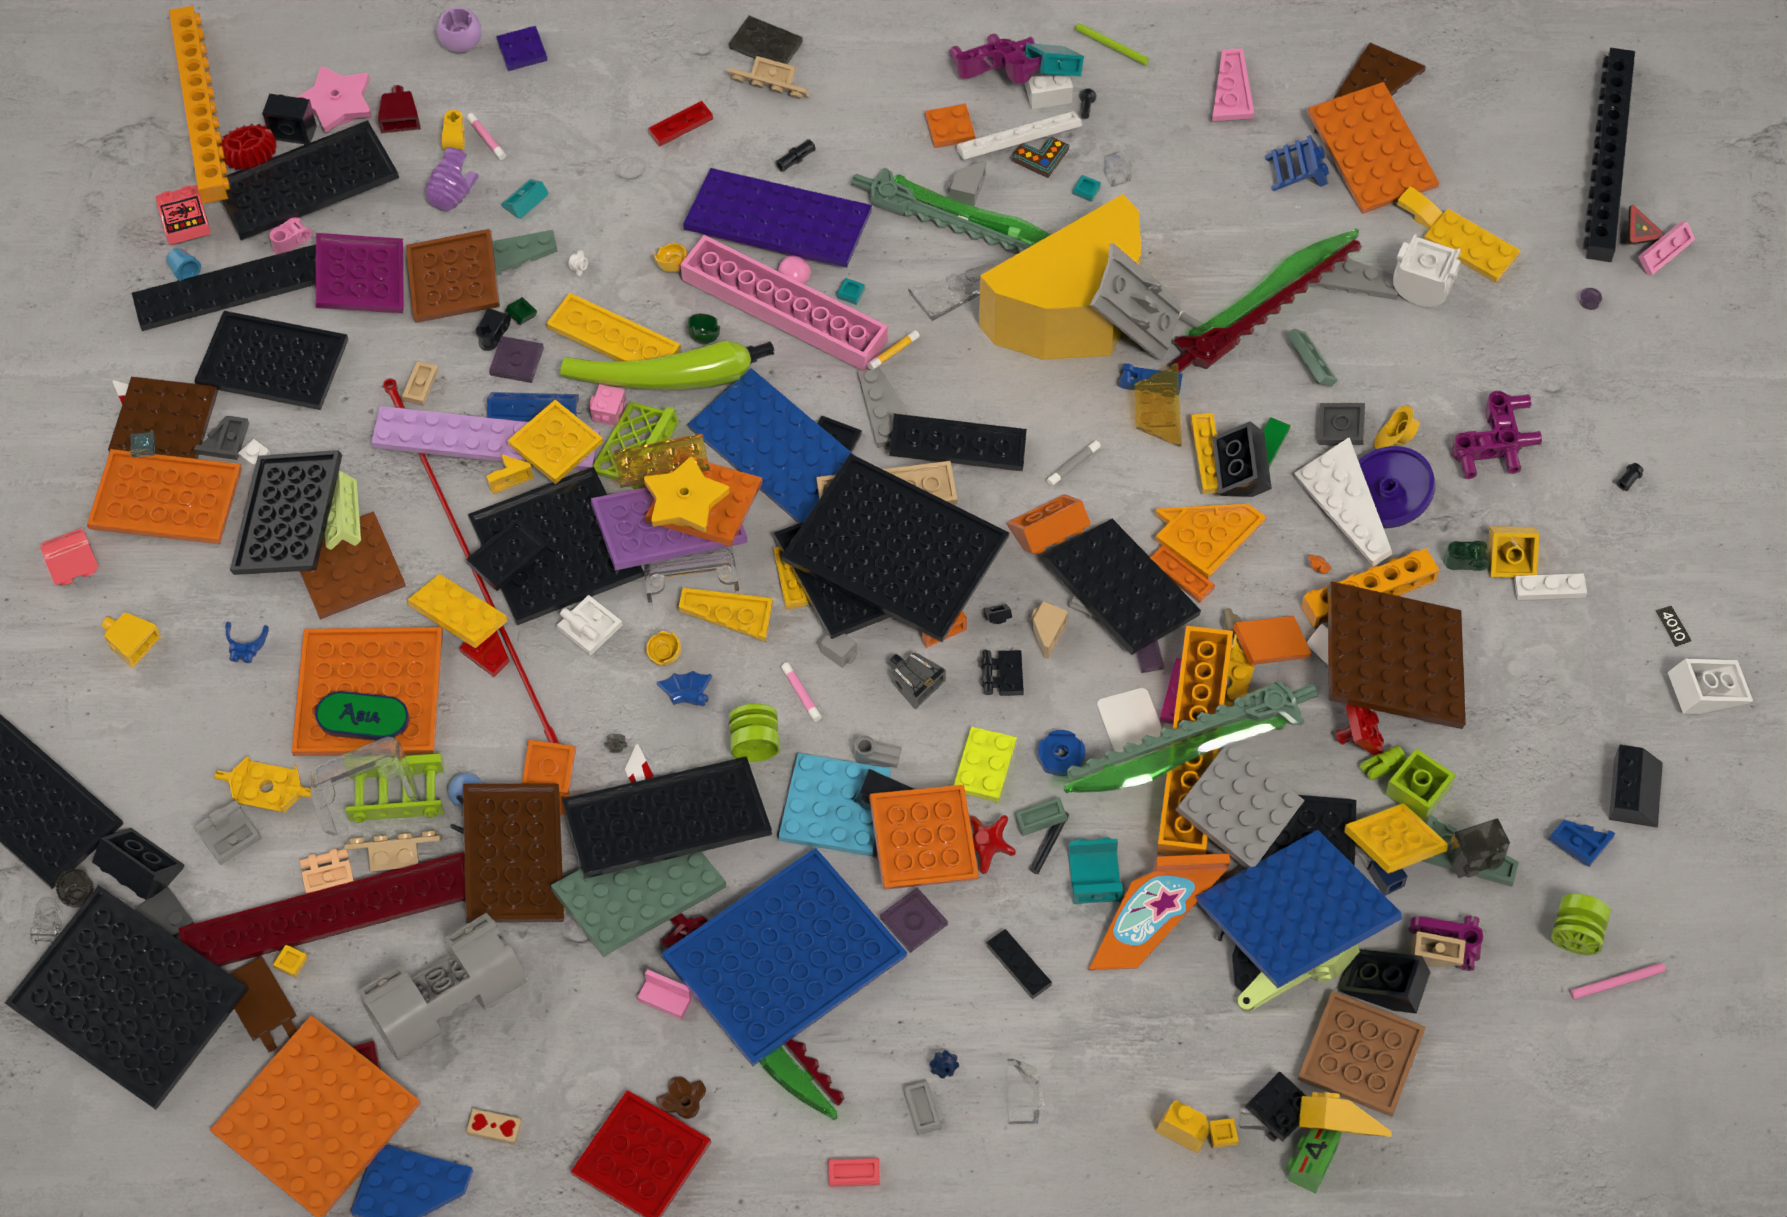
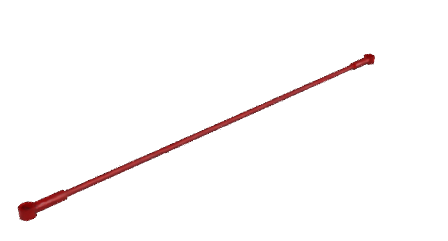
[383,379,560,744]

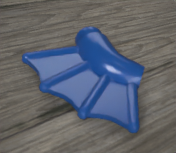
[657,671,712,706]

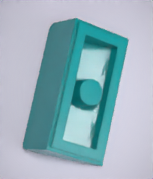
[501,179,549,219]

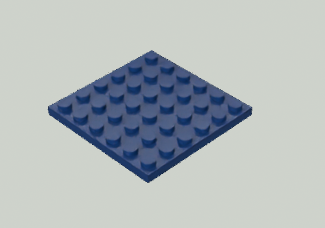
[1196,830,1402,989]

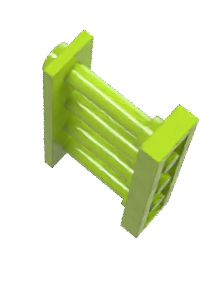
[345,753,444,823]

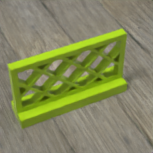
[593,401,679,489]

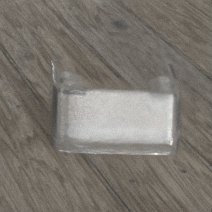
[310,737,421,836]

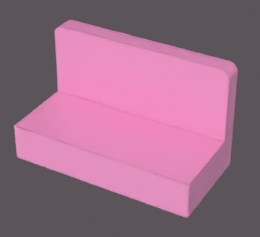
[637,970,693,1020]

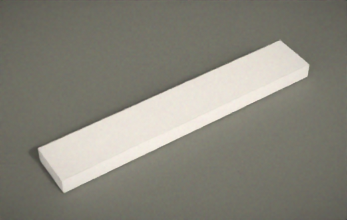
[956,111,1082,160]

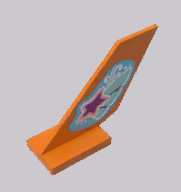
[1089,854,1230,970]

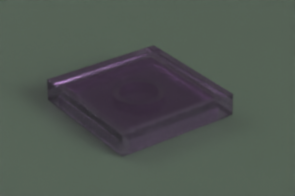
[489,336,544,383]
[880,887,948,953]

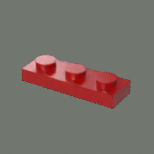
[648,101,713,147]

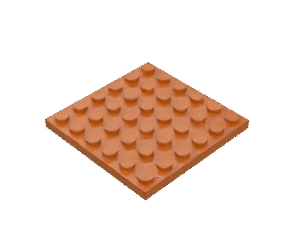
[292,627,443,756]
[210,1015,421,1217]

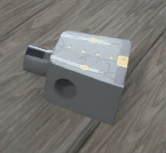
[888,653,946,709]

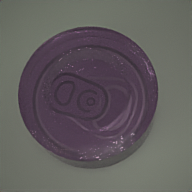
[1579,288,1602,310]

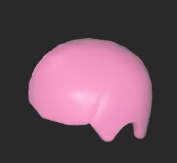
[778,256,811,284]

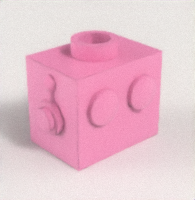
[590,384,627,426]

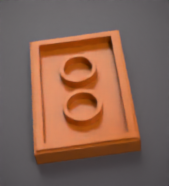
[1233,616,1312,665]

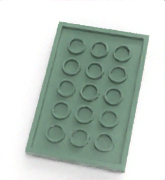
[551,852,726,957]

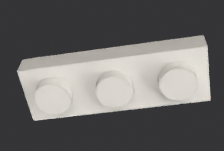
[1514,573,1587,600]

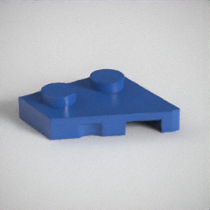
[1549,820,1616,867]

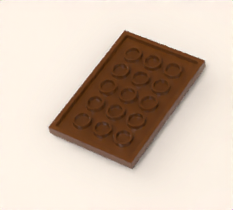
[462,784,564,923]

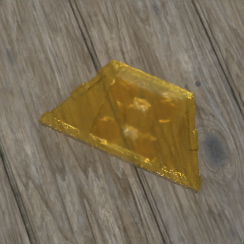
[1134,363,1182,447]

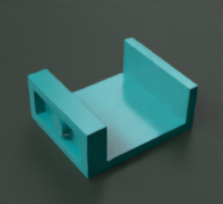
[1025,43,1084,77]
[1069,837,1123,904]

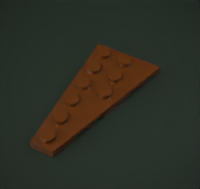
[1314,43,1426,135]

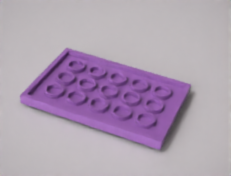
[591,487,747,570]

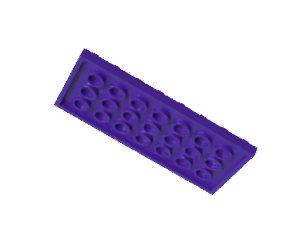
[683,168,872,268]

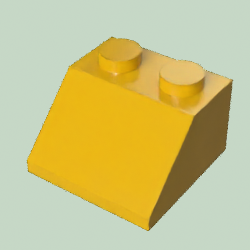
[1488,526,1540,577]

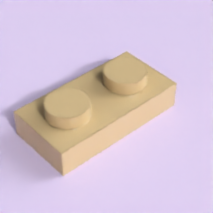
[402,361,439,406]

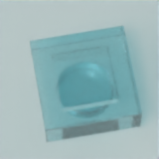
[130,432,155,457]

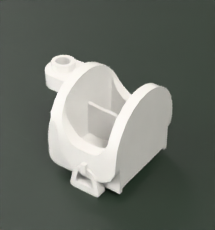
[1393,234,1461,307]

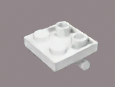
[557,595,623,656]

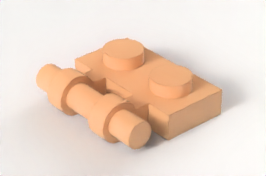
[299,848,354,894]

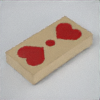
[466,1109,522,1145]

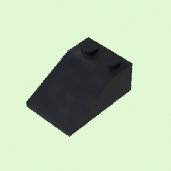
[1339,949,1430,1014]

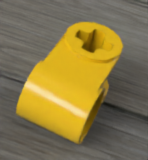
[442,109,465,150]

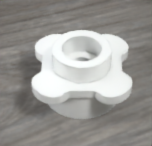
[569,250,588,276]

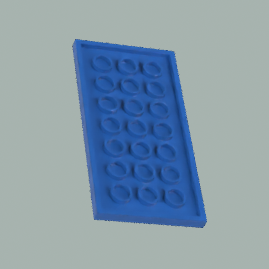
[688,368,854,523]

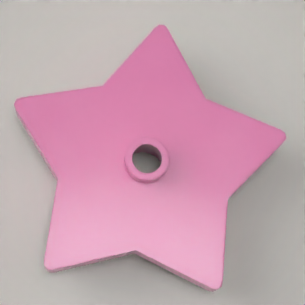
[298,67,371,133]

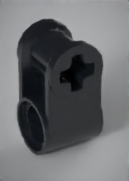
[476,308,511,351]

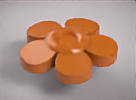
[1308,554,1332,574]

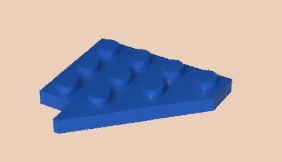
[351,1145,473,1217]

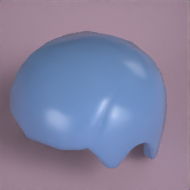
[448,773,484,808]

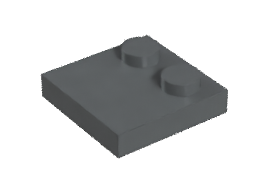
[1318,403,1365,445]
[134,887,194,938]

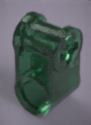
[1443,541,1490,571]

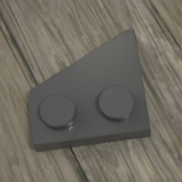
[194,415,249,460]

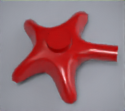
[969,815,1016,874]

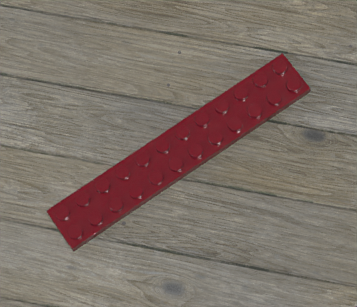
[178,852,465,967]

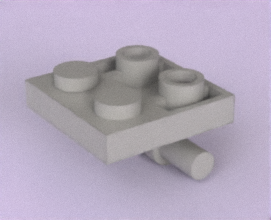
[194,800,261,865]

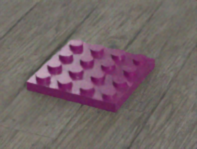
[315,233,404,313]

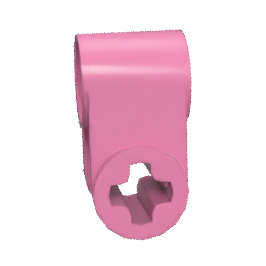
[270,218,312,254]

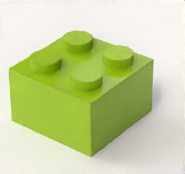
[1386,748,1456,821]

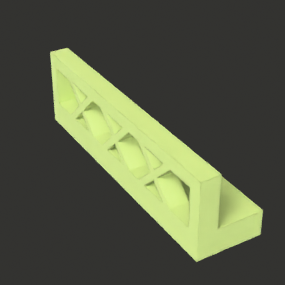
[325,470,361,550]

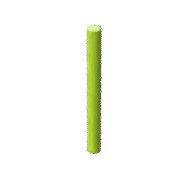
[1075,23,1150,66]

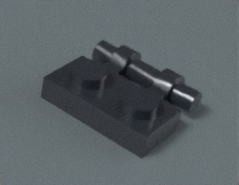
[980,650,1024,696]

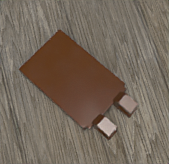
[229,956,297,1053]

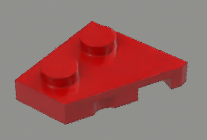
[459,631,510,677]

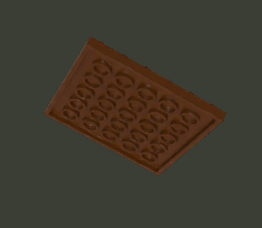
[1328,581,1466,729]

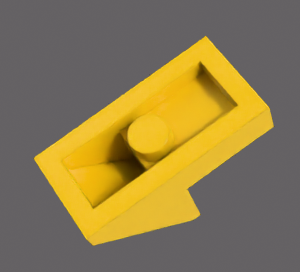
[486,454,534,494]

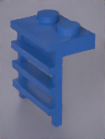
[1265,135,1329,191]

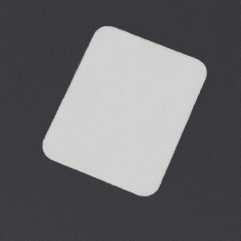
[1097,688,1162,753]

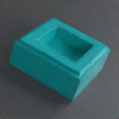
[1073,175,1101,202]
[837,278,865,305]

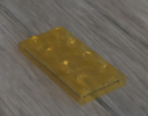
[614,434,710,488]

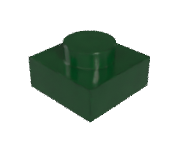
[506,297,537,325]

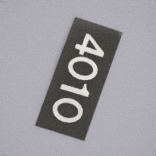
[1655,606,1692,647]

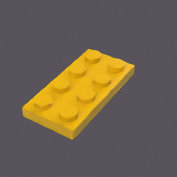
[1424,209,1521,283]
[407,573,507,648]

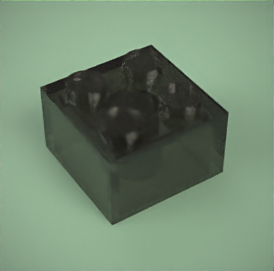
[1446,818,1510,879]

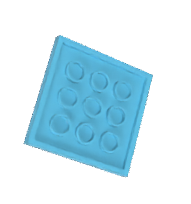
[779,753,891,857]

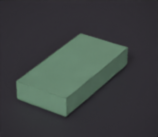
[1015,797,1068,836]

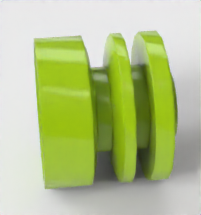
[729,704,780,762]
[1551,893,1611,955]

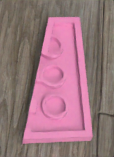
[1212,48,1254,122]

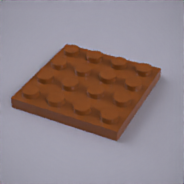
[406,229,500,323]
[300,511,406,619]

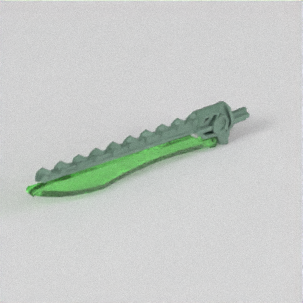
[851,168,1050,252]
[1064,681,1318,793]

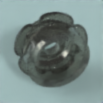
[604,734,627,753]

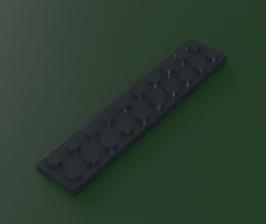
[132,244,316,331]

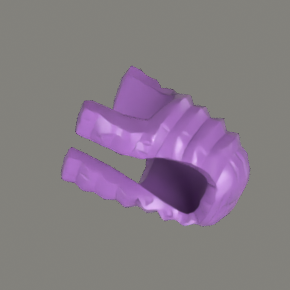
[425,147,479,212]

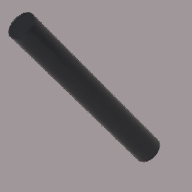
[1030,811,1069,875]

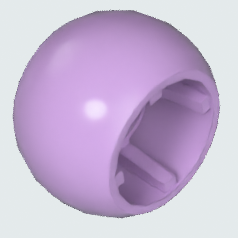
[436,7,481,53]

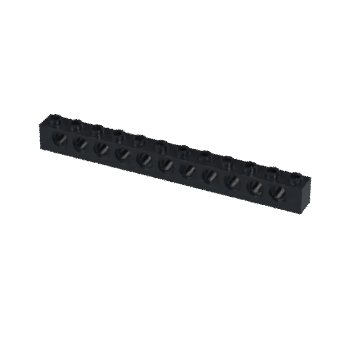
[1583,47,1635,262]

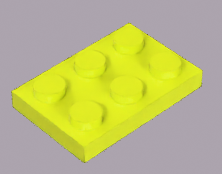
[954,726,1017,802]

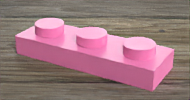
[1638,221,1695,275]

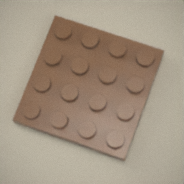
[1297,991,1426,1117]

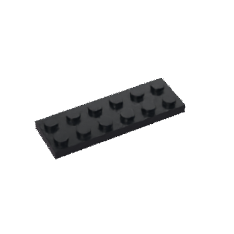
[889,413,1027,471]

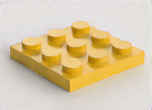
[507,400,603,484]
[1345,803,1448,874]

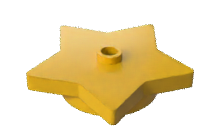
[644,457,730,533]

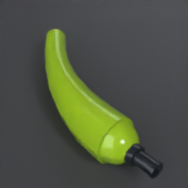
[560,340,774,390]

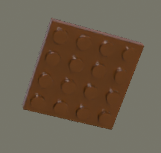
[108,376,218,459]

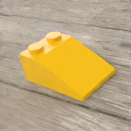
[1299,1092,1392,1137]

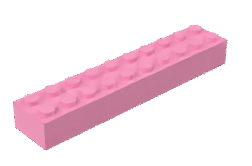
[680,235,888,370]

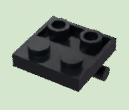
[1245,1071,1307,1142]

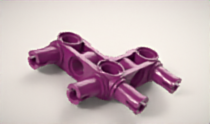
[949,33,1042,83]
[1452,390,1542,479]

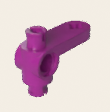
[1408,915,1484,971]

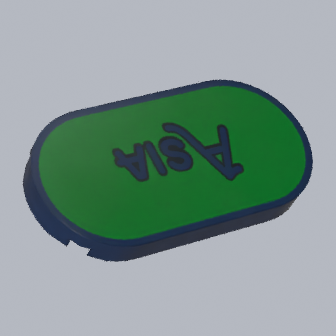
[315,691,409,741]

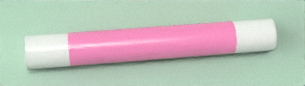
[467,113,506,160]
[781,662,822,722]

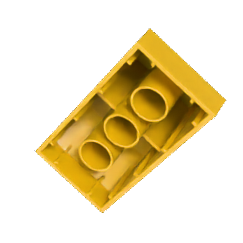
[979,194,1141,360]

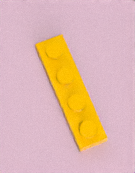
[1191,413,1219,494]

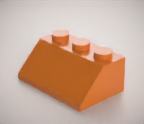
[1006,494,1091,554]

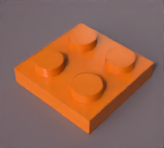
[925,104,975,148]
[522,739,577,793]

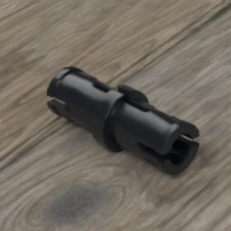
[775,139,816,172]

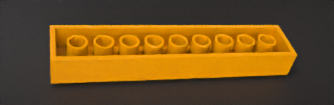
[1157,626,1233,856]

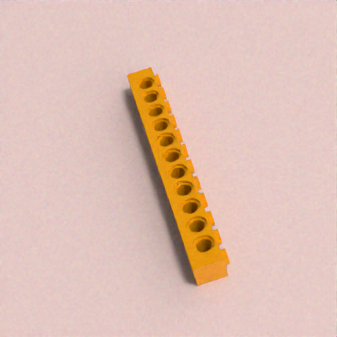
[169,5,230,204]

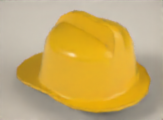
[1374,405,1420,449]

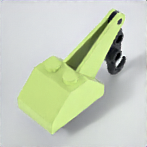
[1217,929,1360,1012]

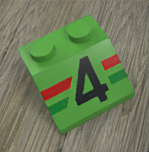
[1286,1129,1342,1194]

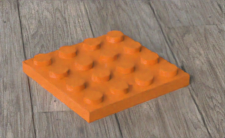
[646,454,762,547]
[869,785,979,890]

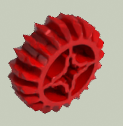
[220,124,277,170]

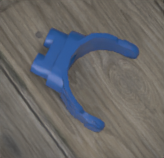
[225,622,269,663]

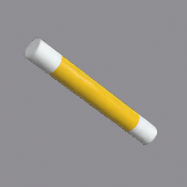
[867,330,920,370]

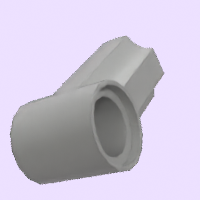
[854,736,901,768]

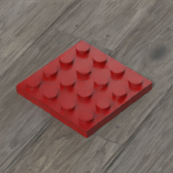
[571,1090,712,1217]

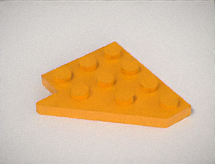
[1155,504,1266,579]

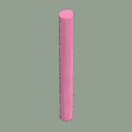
[1570,963,1666,999]

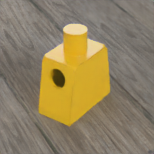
[101,612,161,668]
[1155,1100,1210,1154]

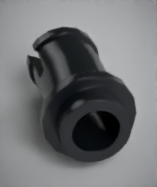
[1616,463,1644,491]

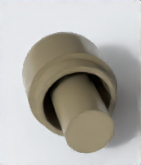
[1223,608,1242,638]

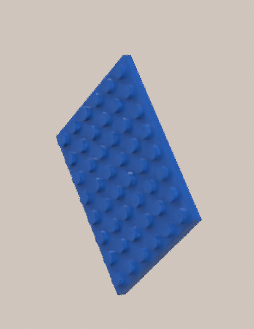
[662,848,907,1066]

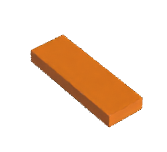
[1150,545,1215,603]

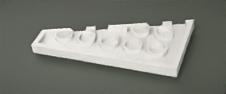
[1294,438,1392,567]

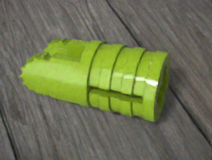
[1360,745,1407,780]

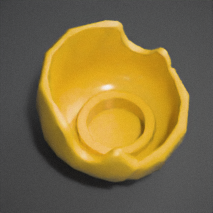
[654,243,688,273]
[647,631,682,666]

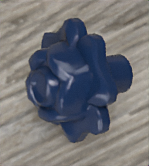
[929,1050,959,1079]

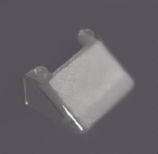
[643,546,740,611]

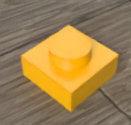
[273,945,308,978]
[1209,1118,1239,1148]

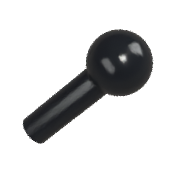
[1080,88,1096,119]

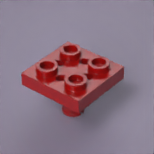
[1336,704,1384,756]

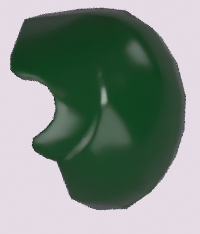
[687,313,720,344]

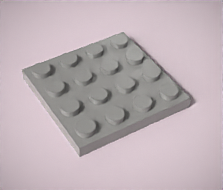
[1175,739,1304,869]

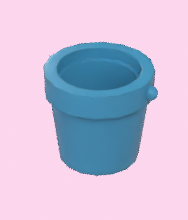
[166,248,201,281]

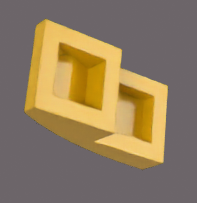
[1397,186,1443,229]

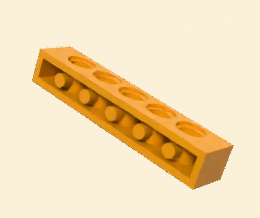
[1301,548,1440,629]

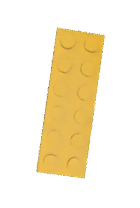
[546,292,681,362]

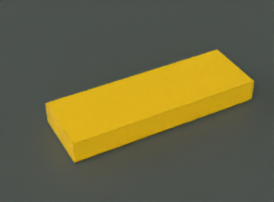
[773,547,808,610]

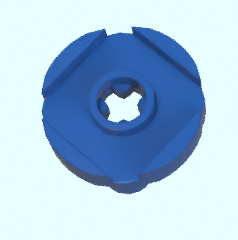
[1038,730,1086,776]

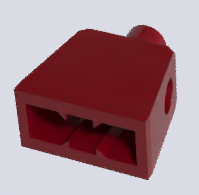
[378,85,421,133]

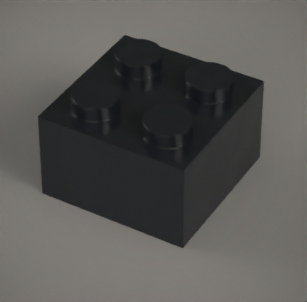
[262,93,317,145]

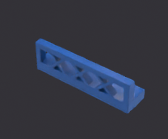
[487,392,579,421]

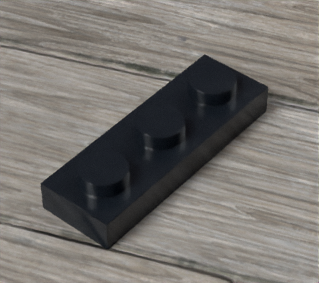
[986,929,1052,1000]

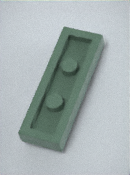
[1288,328,1338,386]

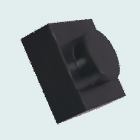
[984,604,1012,624]

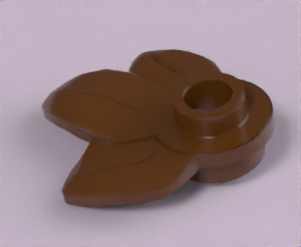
[656,1076,706,1119]

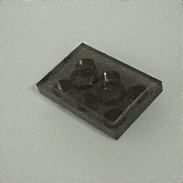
[729,15,803,65]

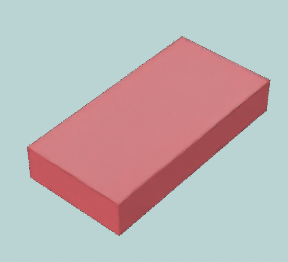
[829,1158,880,1187]

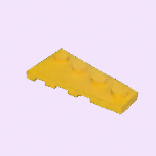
[679,587,773,642]

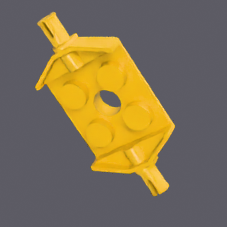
[1224,634,1255,707]
[214,756,317,813]

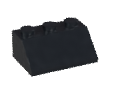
[1212,421,1272,497]
[1609,744,1663,828]
[92,828,185,900]

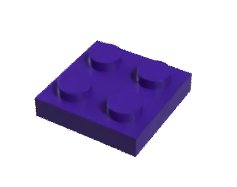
[496,25,548,71]

